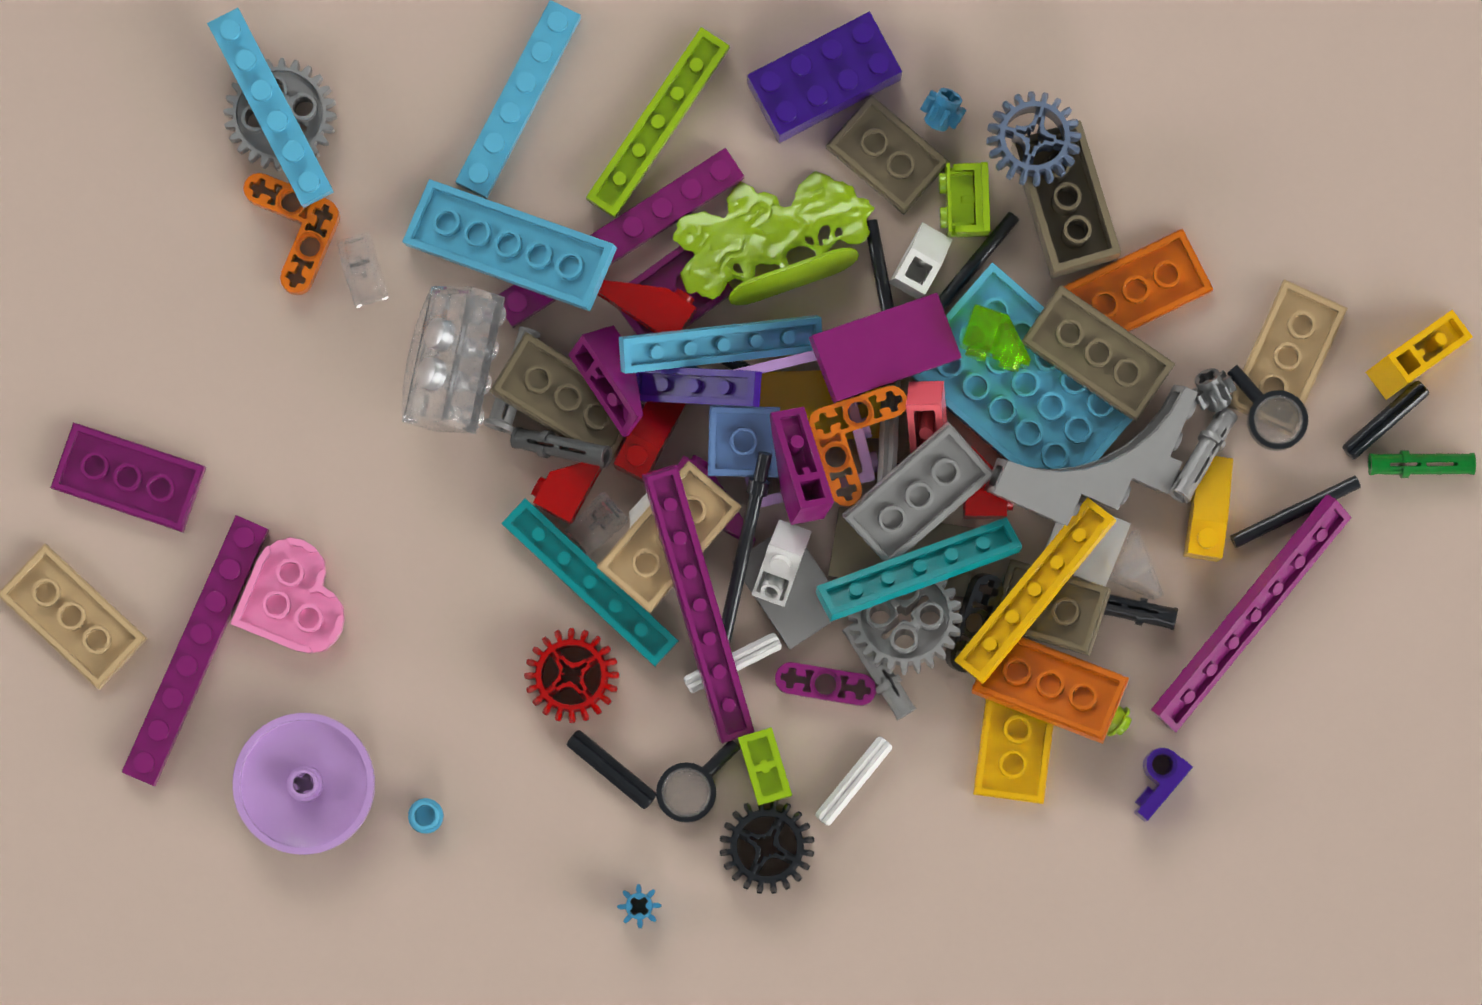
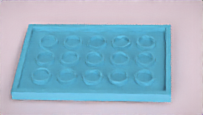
[911,262,1132,469]

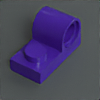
[1134,748,1193,822]

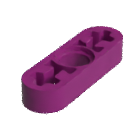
[775,662,876,706]

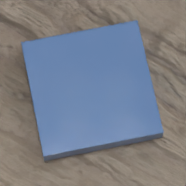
[708,405,780,478]

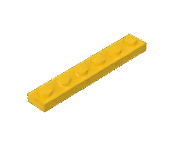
[954,497,1116,684]

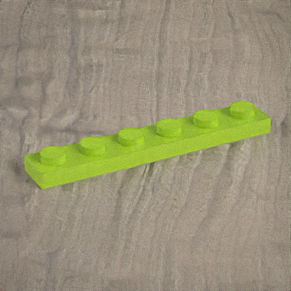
[586,27,730,218]

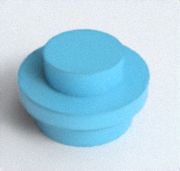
[408,798,444,834]

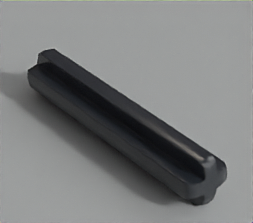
[1342,381,1429,459]
[567,730,656,809]

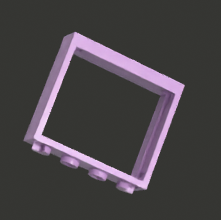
[734,350,878,508]

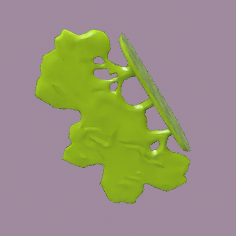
[673,171,875,306]

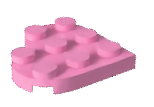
[230,537,345,654]

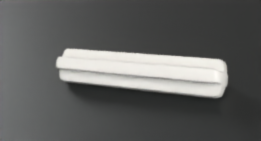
[684,633,782,693]
[815,736,892,826]

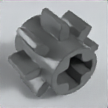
[1192,368,1237,412]

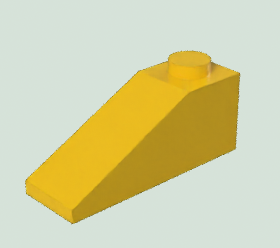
[1365,310,1473,400]
[1183,456,1233,562]

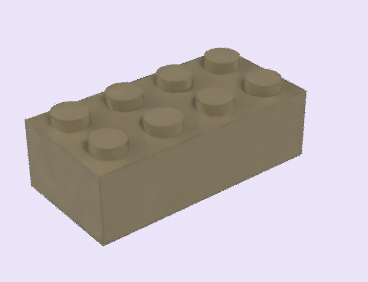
[1011,120,1121,279]

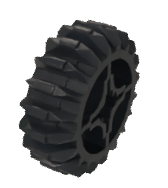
[720,801,814,894]

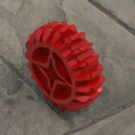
[524,628,620,724]

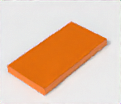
[1063,228,1214,332]
[972,637,1129,744]

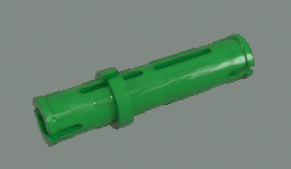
[1368,450,1476,478]

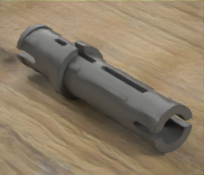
[510,427,612,468]

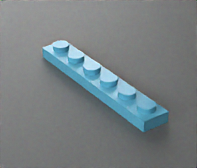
[455,0,581,199]
[207,8,334,208]
[619,315,822,374]

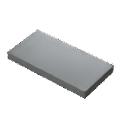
[842,422,995,562]

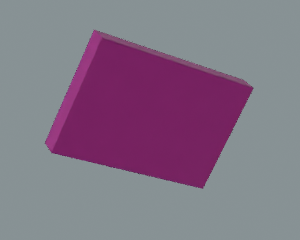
[619,246,733,335]

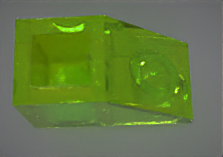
[959,304,1031,372]

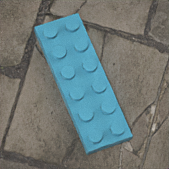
[402,179,617,312]

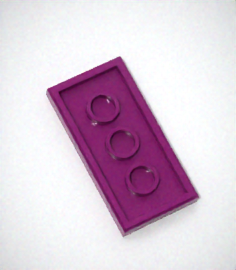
[809,293,962,403]
[50,422,206,533]

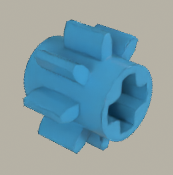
[920,88,966,131]
[617,884,662,928]

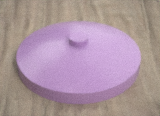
[233,713,375,855]

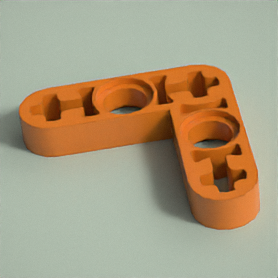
[243,173,340,296]
[809,386,907,506]

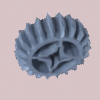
[986,91,1081,187]

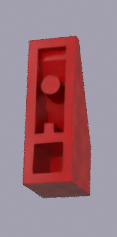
[597,280,697,333]
[613,402,687,483]

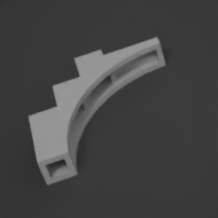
[984,385,1198,526]

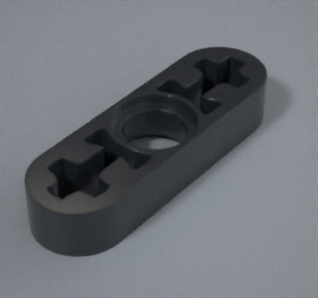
[945,573,1004,672]

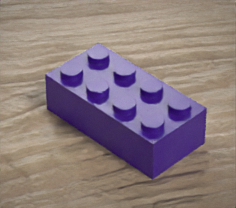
[747,11,902,143]

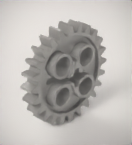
[223,58,337,171]
[848,579,962,675]

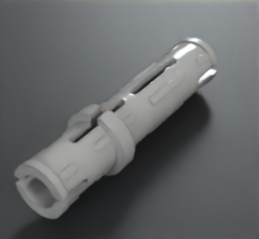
[1169,408,1238,503]
[842,622,916,720]

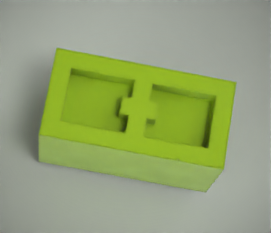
[939,162,990,238]
[738,727,792,806]

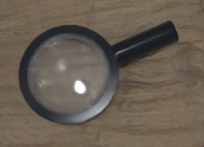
[1227,365,1308,451]
[656,740,740,823]

